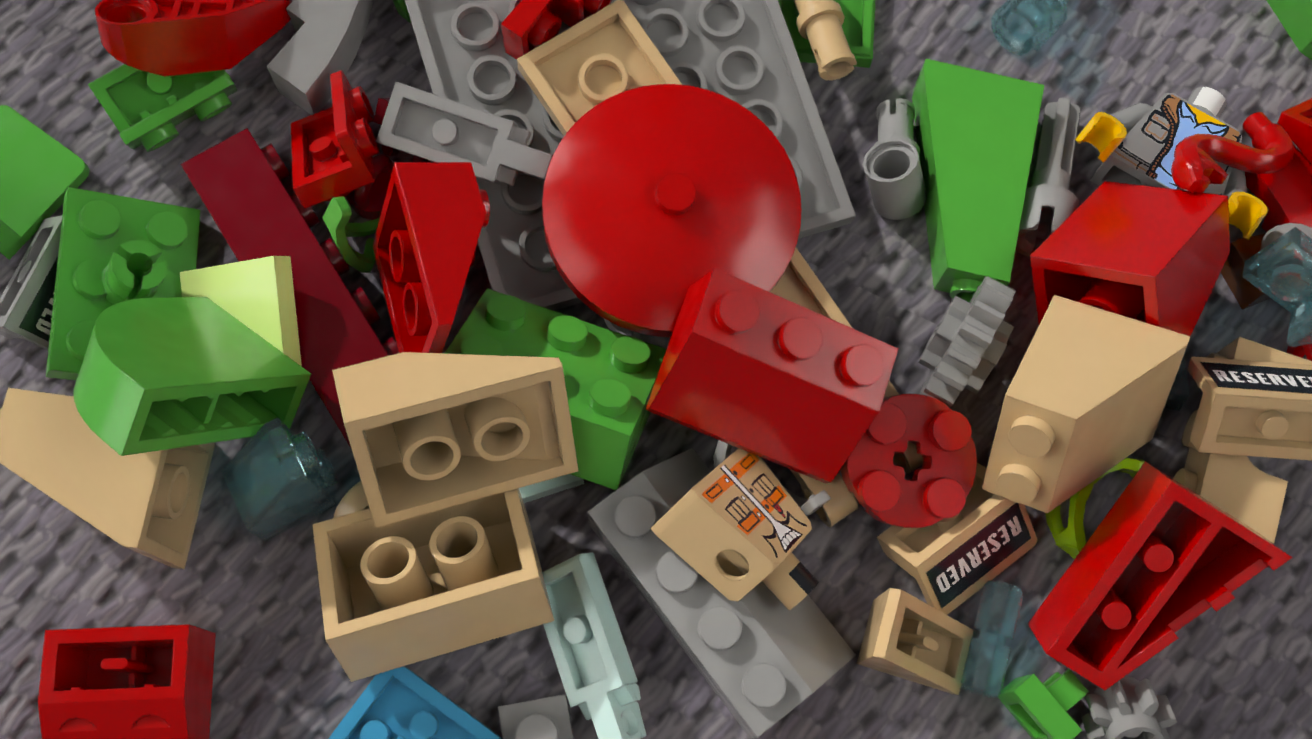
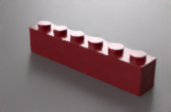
[181,128,399,450]

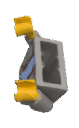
[1075,87,1268,240]

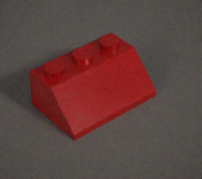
[645,268,899,484]

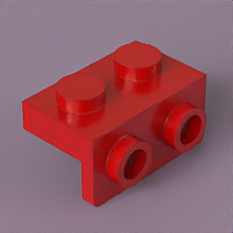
[291,70,379,208]

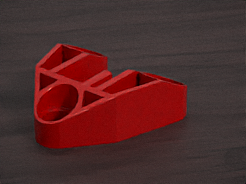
[95,0,293,77]

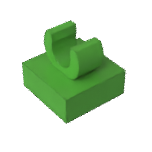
[996,669,1089,739]

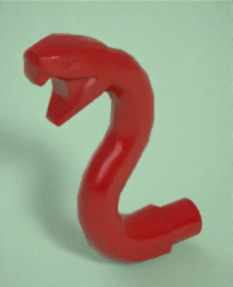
[1171,112,1294,193]

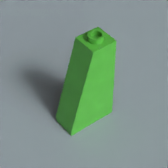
[912,59,1044,302]

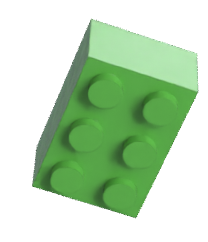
[444,288,667,490]

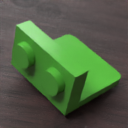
[0,105,90,260]

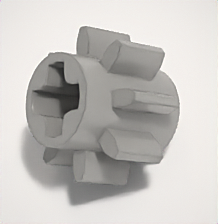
[1081,676,1177,739]

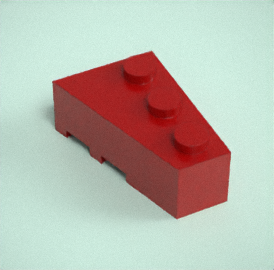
[1028,461,1293,690]

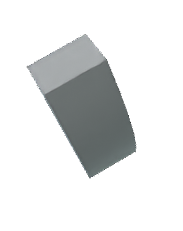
[267,0,373,115]

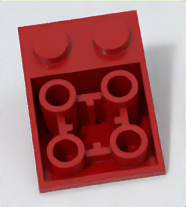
[38,624,216,739]

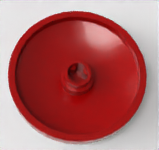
[542,84,802,338]

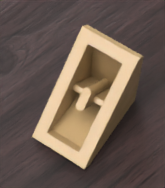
[857,588,974,695]

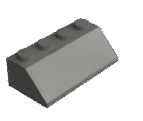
[587,448,856,739]

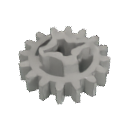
[918,276,1016,407]

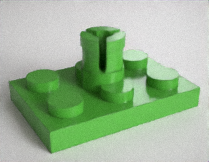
[46,187,200,380]

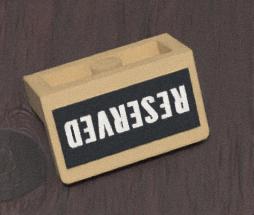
[1187,357,1312,461]
[877,463,1037,615]

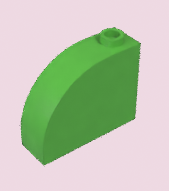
[73,297,311,456]

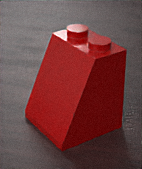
[1030,181,1230,337]

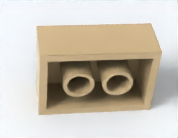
[312,488,554,682]

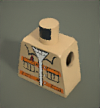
[650,448,819,610]

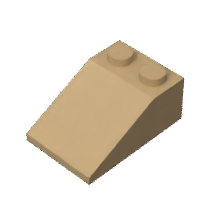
[332,352,578,528]

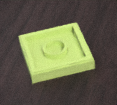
[180,256,302,366]

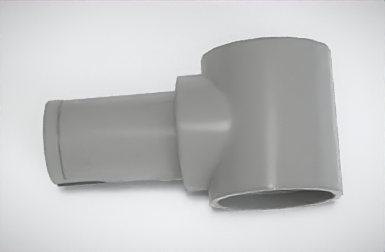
[863,98,927,220]

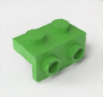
[88,64,237,152]

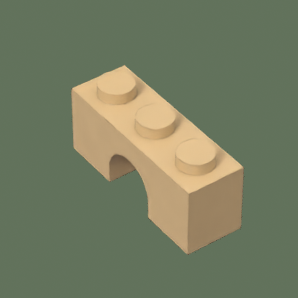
[1173,337,1312,543]

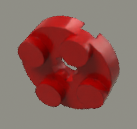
[841,394,977,528]

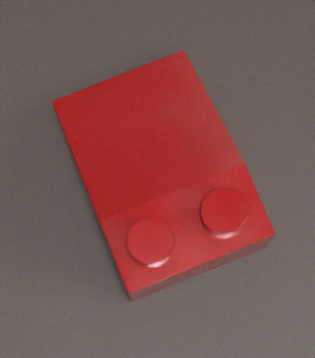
[372,162,490,353]

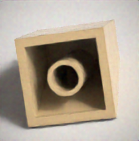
[982,295,1190,513]
[0,388,215,569]

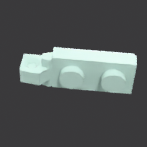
[542,552,647,739]

